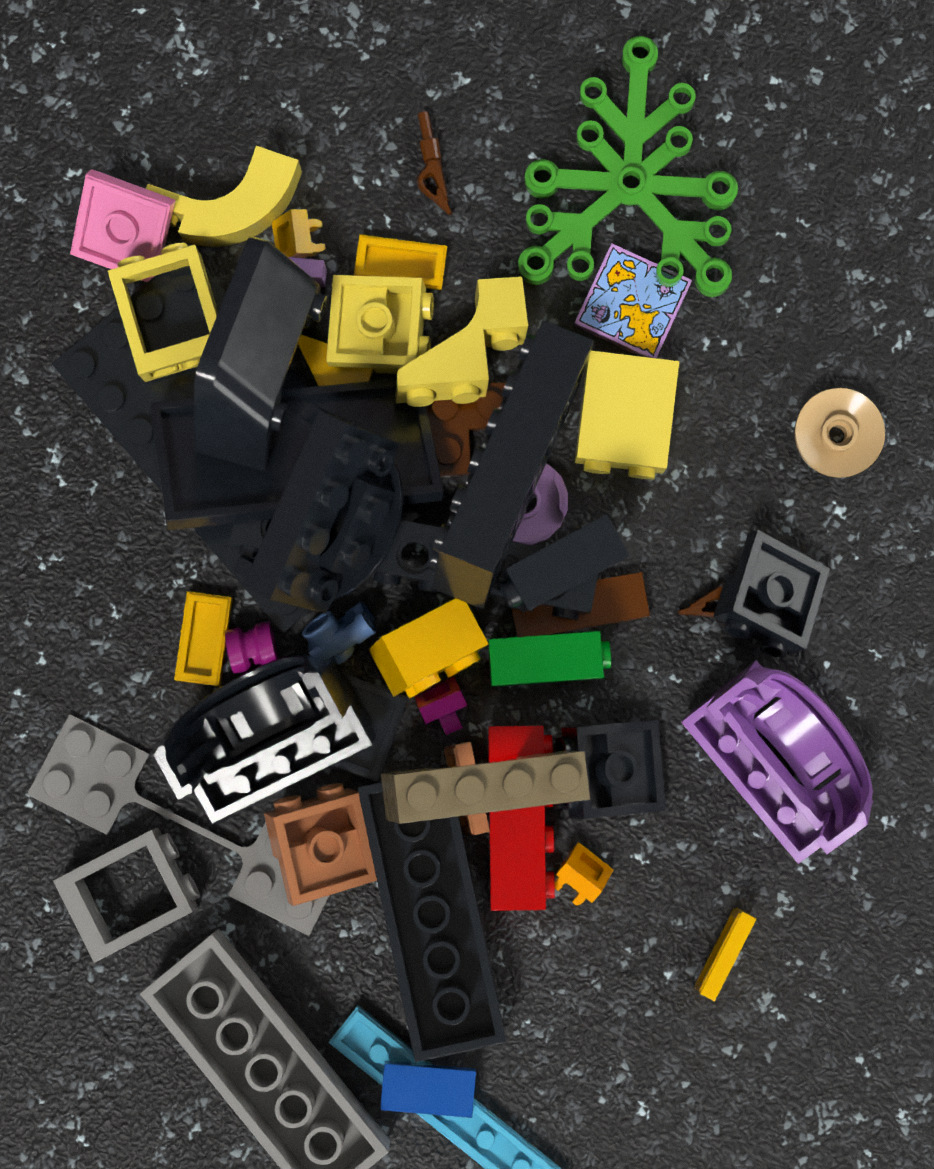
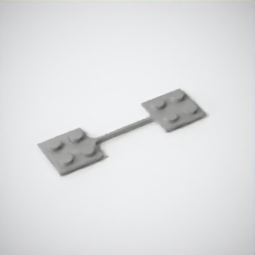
[27,714,329,936]

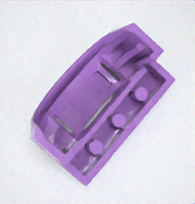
[681,660,873,864]

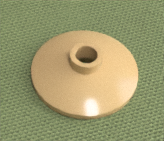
[794,388,885,478]

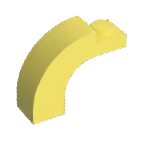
[146,146,302,247]

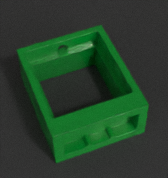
[488,631,611,687]

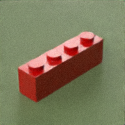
[488,725,555,911]

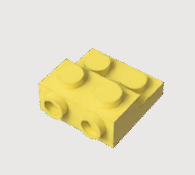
[326,275,434,374]

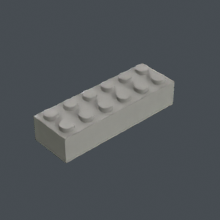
[140,928,391,1169]

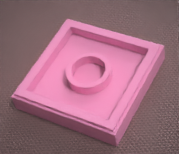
[70,169,176,282]

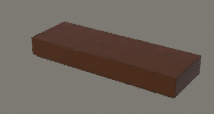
[512,572,650,637]

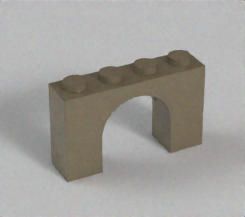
[381,751,590,824]

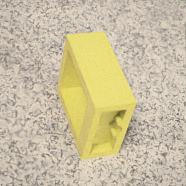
[108,243,218,382]

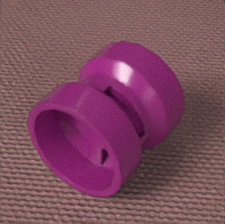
[225,621,279,674]

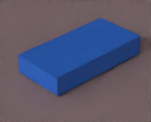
[380,1061,476,1118]

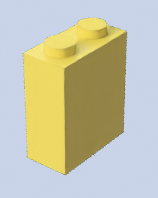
[575,351,679,479]

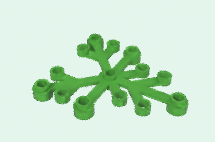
[518,36,738,297]

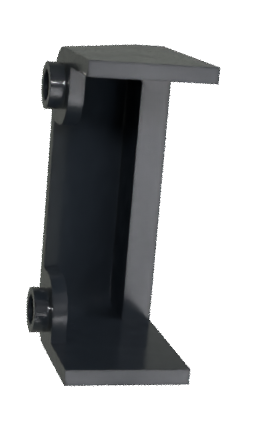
[194,236,327,472]

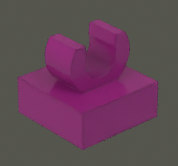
[414,676,467,735]

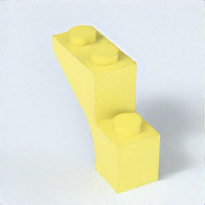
[395,277,528,407]

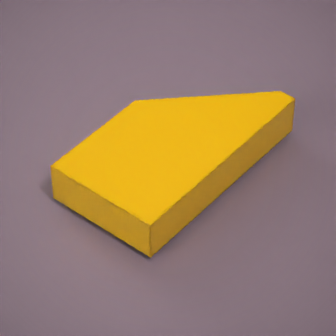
[298,335,374,386]

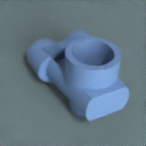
[302,601,376,664]

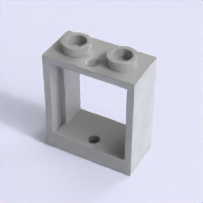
[53,827,200,963]

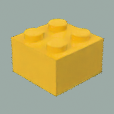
[368,598,489,698]

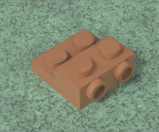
[263,783,377,906]

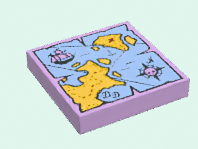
[574,243,692,358]

